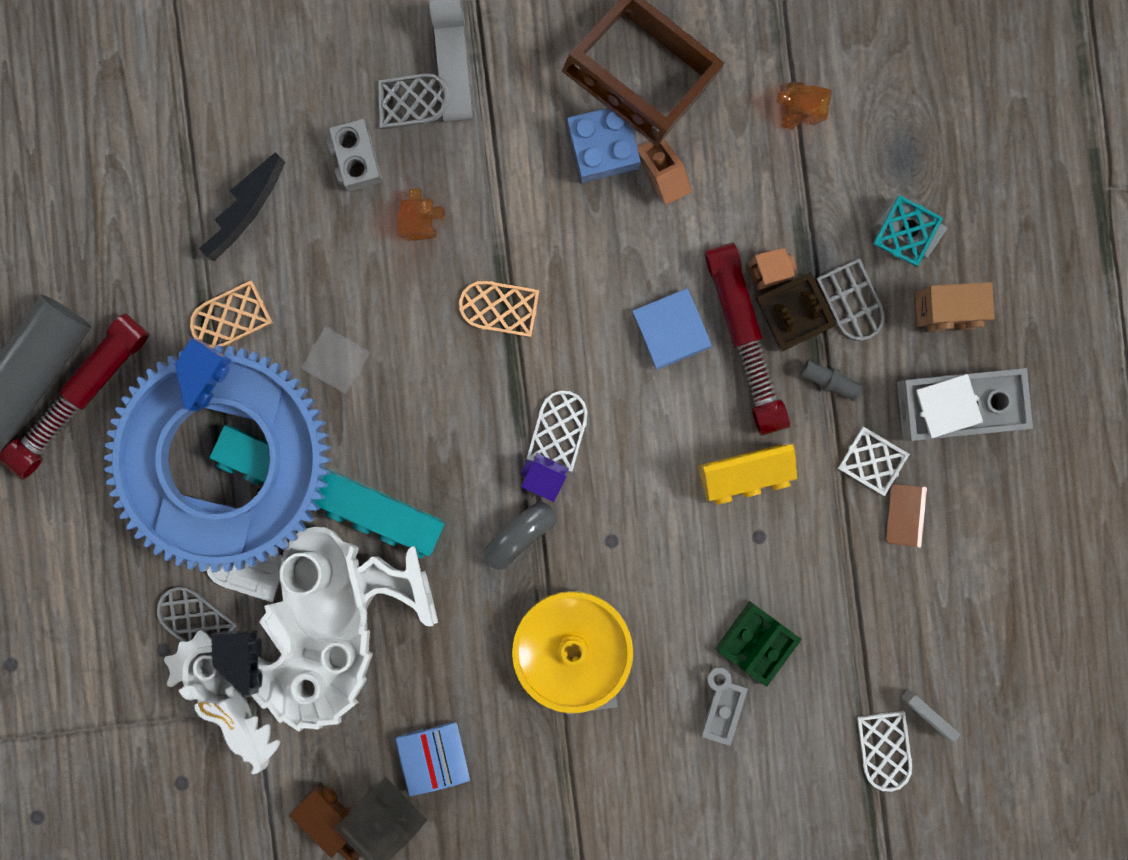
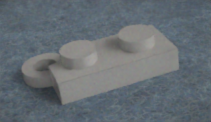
[701,667,748,746]

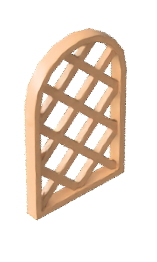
[190,280,273,348]
[459,281,539,337]

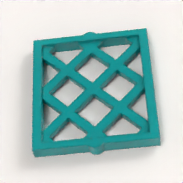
[873,195,943,267]

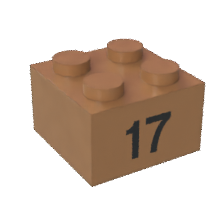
[915,282,995,332]

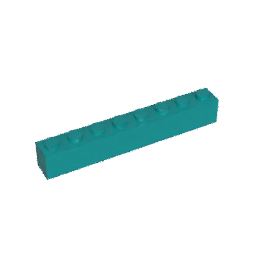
[210,425,447,559]

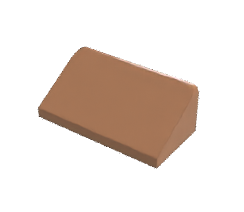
[886,484,927,547]

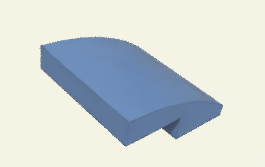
[632,288,712,370]

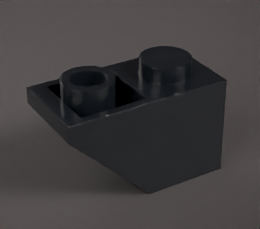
[211,630,263,696]

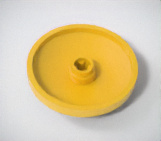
[512,591,633,713]

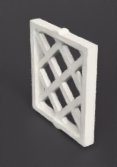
[837,427,910,496]

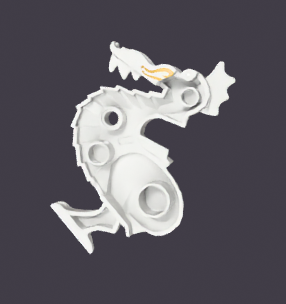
[164,527,438,774]

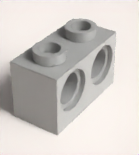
[327,119,383,192]

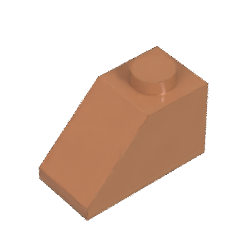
[637,139,692,205]
[747,248,797,291]

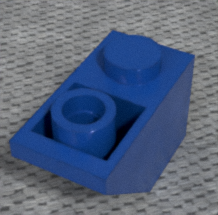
[175,338,231,411]

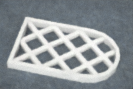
[527,391,587,472]
[857,711,912,792]

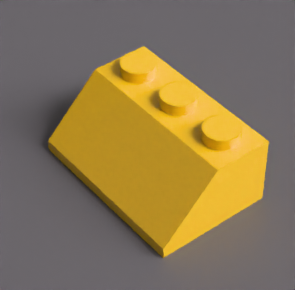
[698,444,797,505]

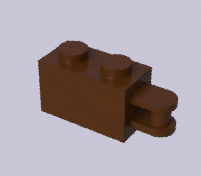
[289,782,371,860]

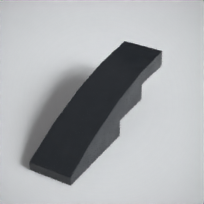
[199,152,286,261]

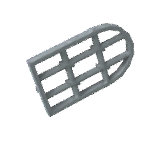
[816,258,885,341]

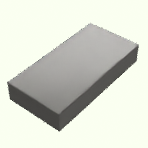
[902,690,961,742]

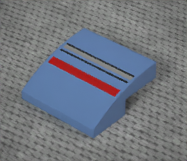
[394,721,470,796]

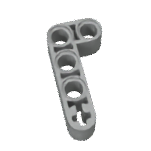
[429,0,474,122]

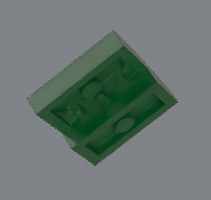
[715,601,802,687]

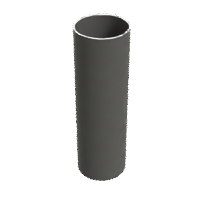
[0,294,92,453]

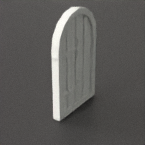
[207,553,283,602]

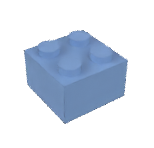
[567,108,641,183]

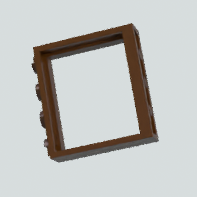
[562,0,725,146]

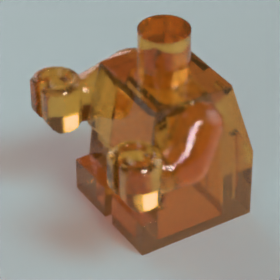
[777,81,832,130]
[397,188,445,241]

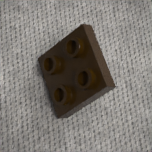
[756,272,837,352]

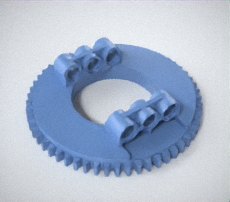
[104,345,331,573]

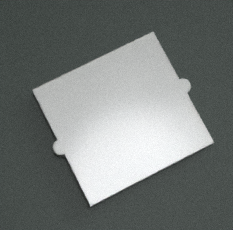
[915,374,983,438]

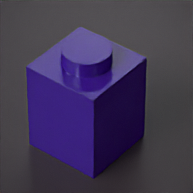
[520,453,569,502]

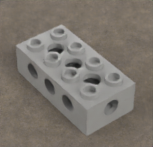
[897,368,1033,441]

